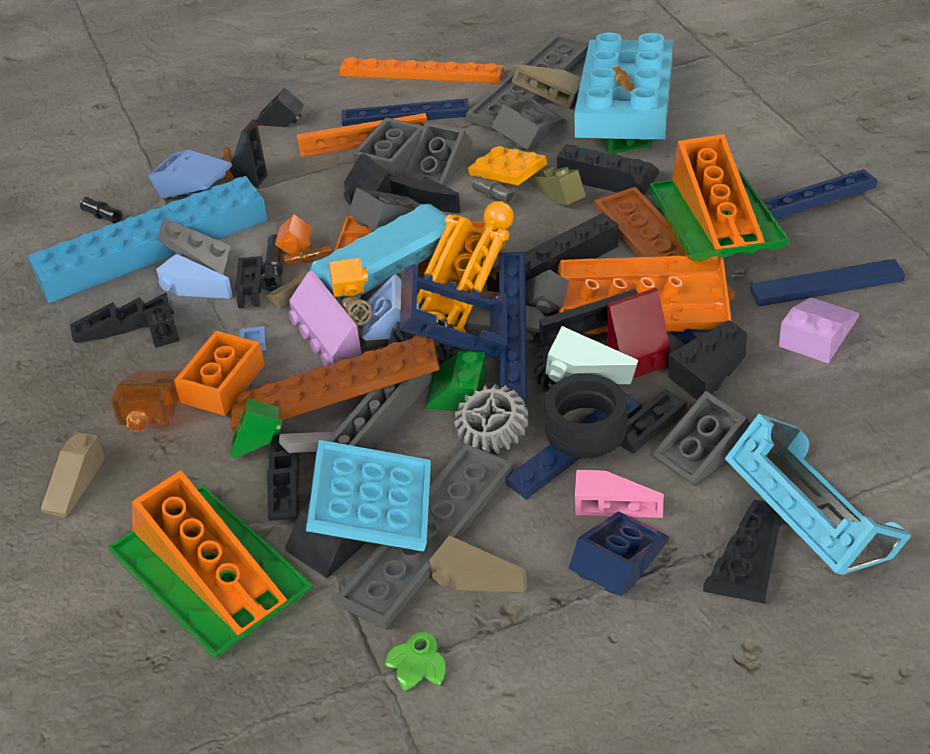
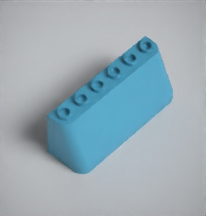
[309,204,447,304]

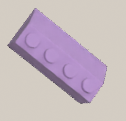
[288,270,362,366]

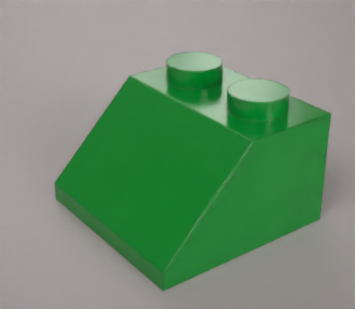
[426,351,487,411]

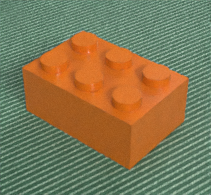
[174,331,265,416]

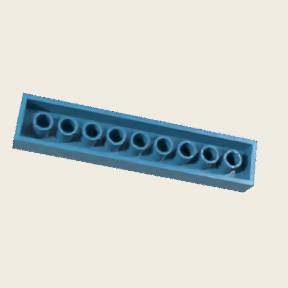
[27,176,268,303]

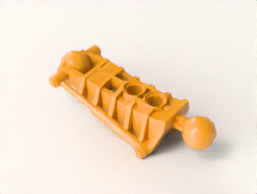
[417,201,514,333]

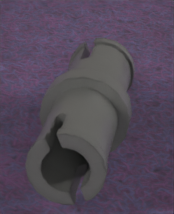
[472,176,516,204]

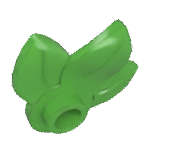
[385,632,446,691]

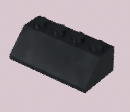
[557,144,659,195]

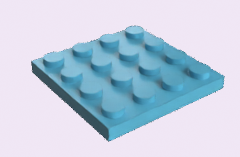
[306,440,431,551]

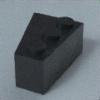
[668,320,747,400]

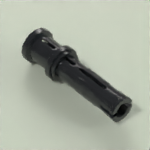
[260,234,283,291]

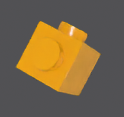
[329,258,368,297]

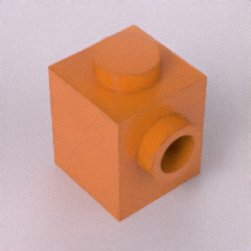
[275,214,312,258]

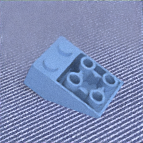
[148,150,232,199]

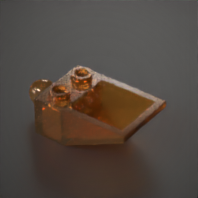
[111,370,182,432]

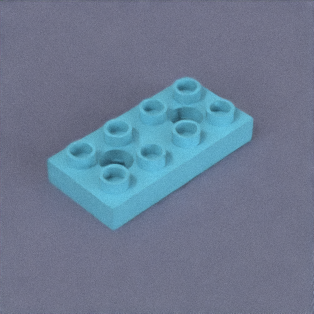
[574,32,673,140]

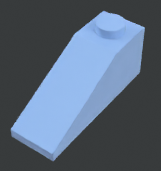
[156,254,233,299]

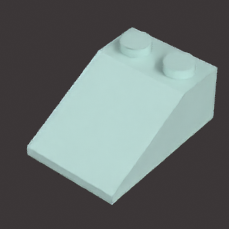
[545,326,638,384]

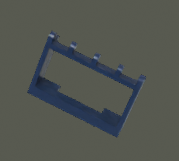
[400,264,507,359]

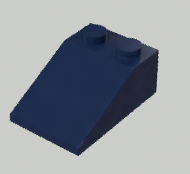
[569,511,669,596]

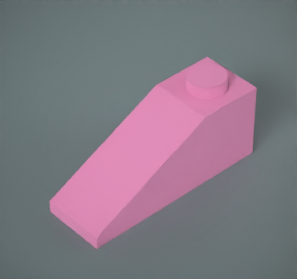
[575,470,664,518]

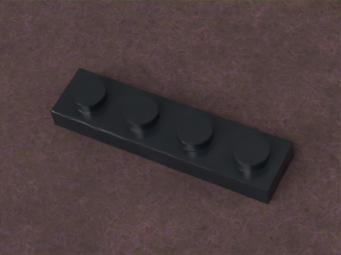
[539,289,638,346]

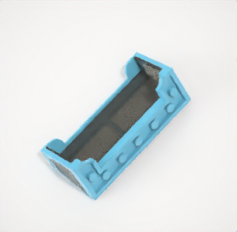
[725,414,911,575]

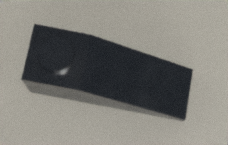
[230,119,268,188]

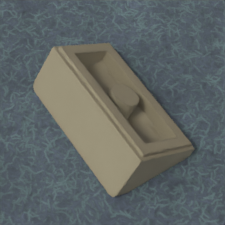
[266,273,307,309]

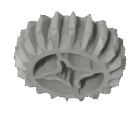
[455,384,528,455]

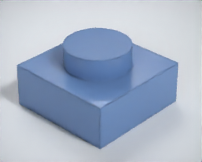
[239,326,267,351]

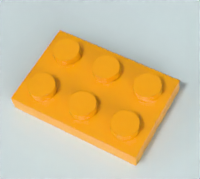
[468,146,548,186]

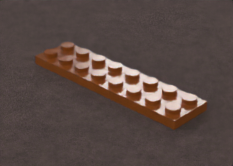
[594,187,735,301]
[231,335,440,432]

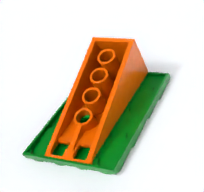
[649,134,790,261]
[108,470,313,659]

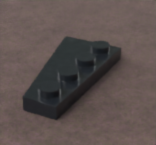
[703,499,782,603]

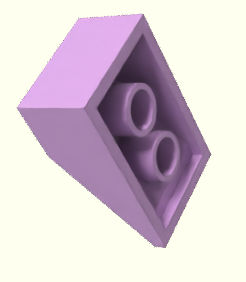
[779,297,859,363]

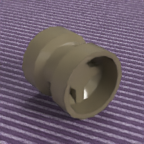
[340,296,372,325]

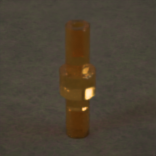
[613,66,634,92]
[221,148,232,180]
[283,245,332,265]

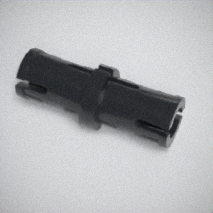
[80,197,122,224]

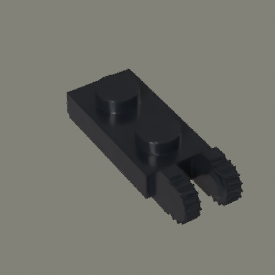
[236,256,263,308]

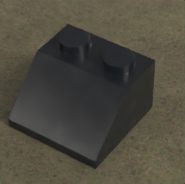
[344,153,392,205]
[285,504,367,578]

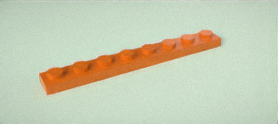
[339,57,503,83]

